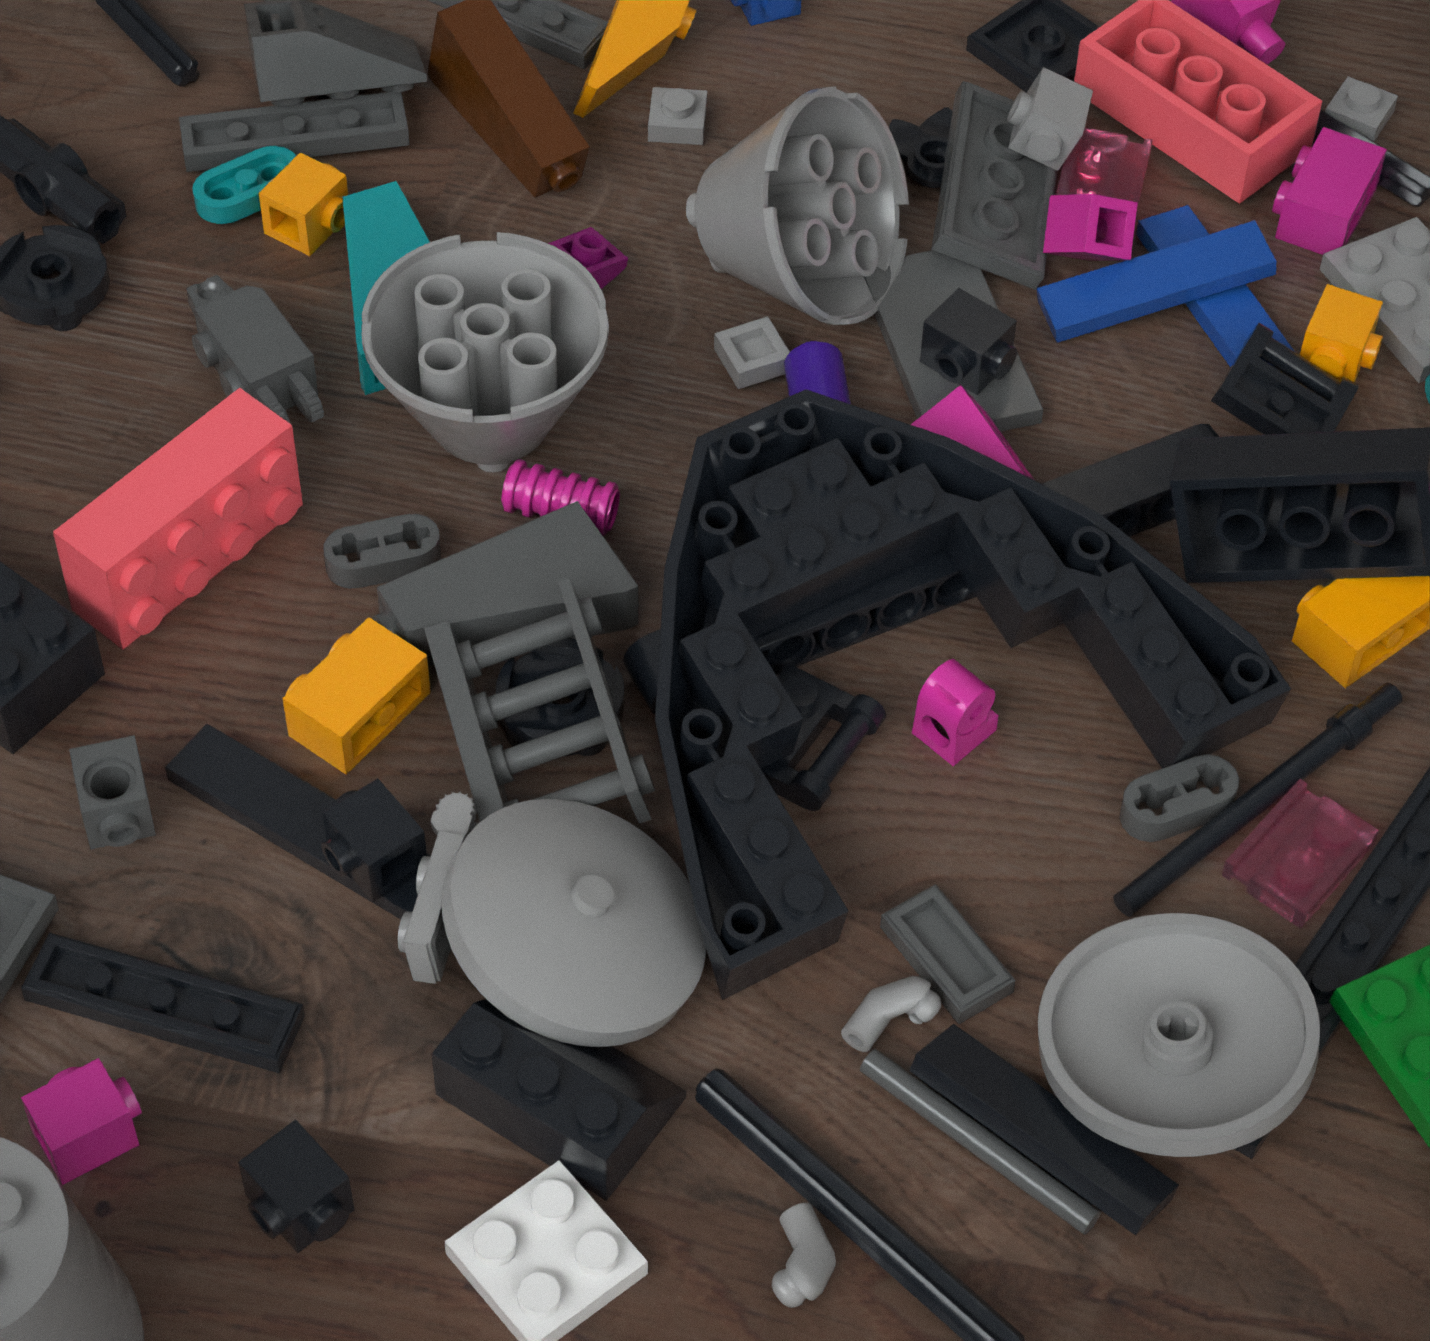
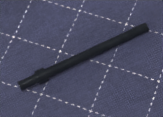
[1113,682,1402,917]

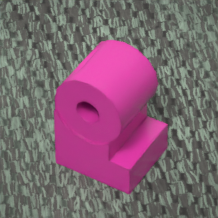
[912,659,999,766]

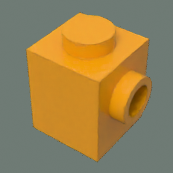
[259,153,348,256]
[1300,284,1383,383]

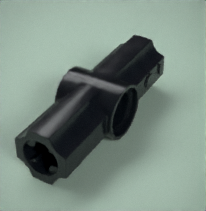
[0,115,127,244]

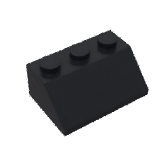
[431,999,686,1201]

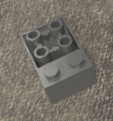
[244,0,427,106]

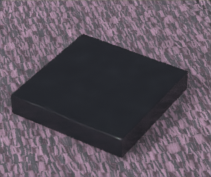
[966,0,1099,93]

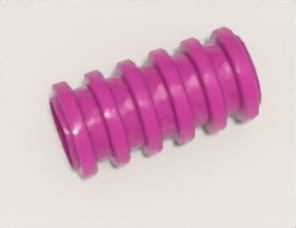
[501,459,620,536]

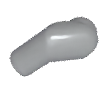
[841,976,941,1052]
[772,1202,836,1308]

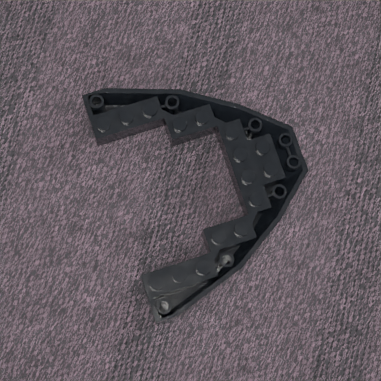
[655,389,1291,1000]

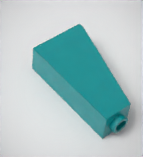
[342,181,430,395]

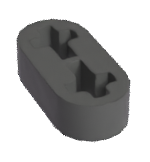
[323,514,441,589]
[1119,754,1239,842]

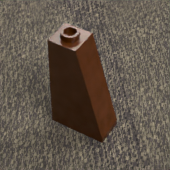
[427,0,590,198]

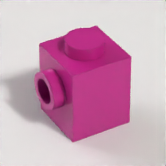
[1043,194,1138,261]
[21,1058,142,1185]

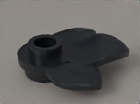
[889,107,952,188]

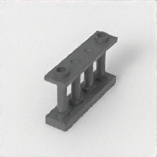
[424,577,655,824]

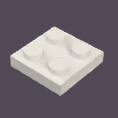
[444,1160,648,1341]

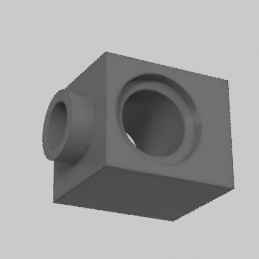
[69,735,156,849]

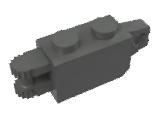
[186,275,324,423]

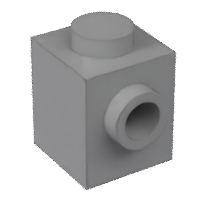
[1007,67,1093,171]

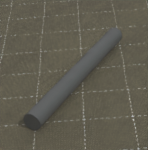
[860,1049,1101,1235]

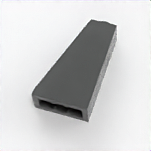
[373,501,638,666]

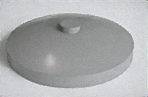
[441,799,706,1047]
[1038,913,1320,1157]

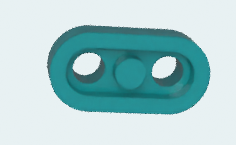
[192,146,296,224]

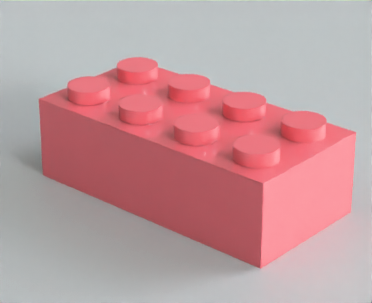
[1074,0,1322,204]
[53,388,303,650]

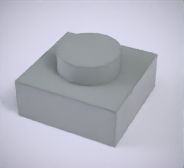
[1325,76,1398,142]
[648,87,707,145]
[714,316,790,389]

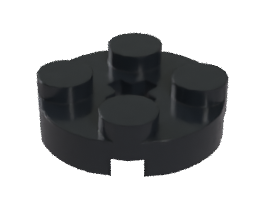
[0,225,110,331]
[496,638,625,756]

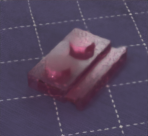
[1056,127,1153,215]
[1222,779,1379,929]

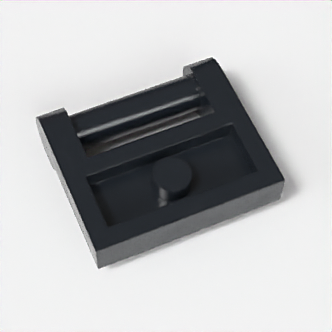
[1211,323,1359,435]
[761,663,886,811]

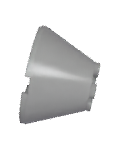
[686,86,909,325]
[362,232,609,472]

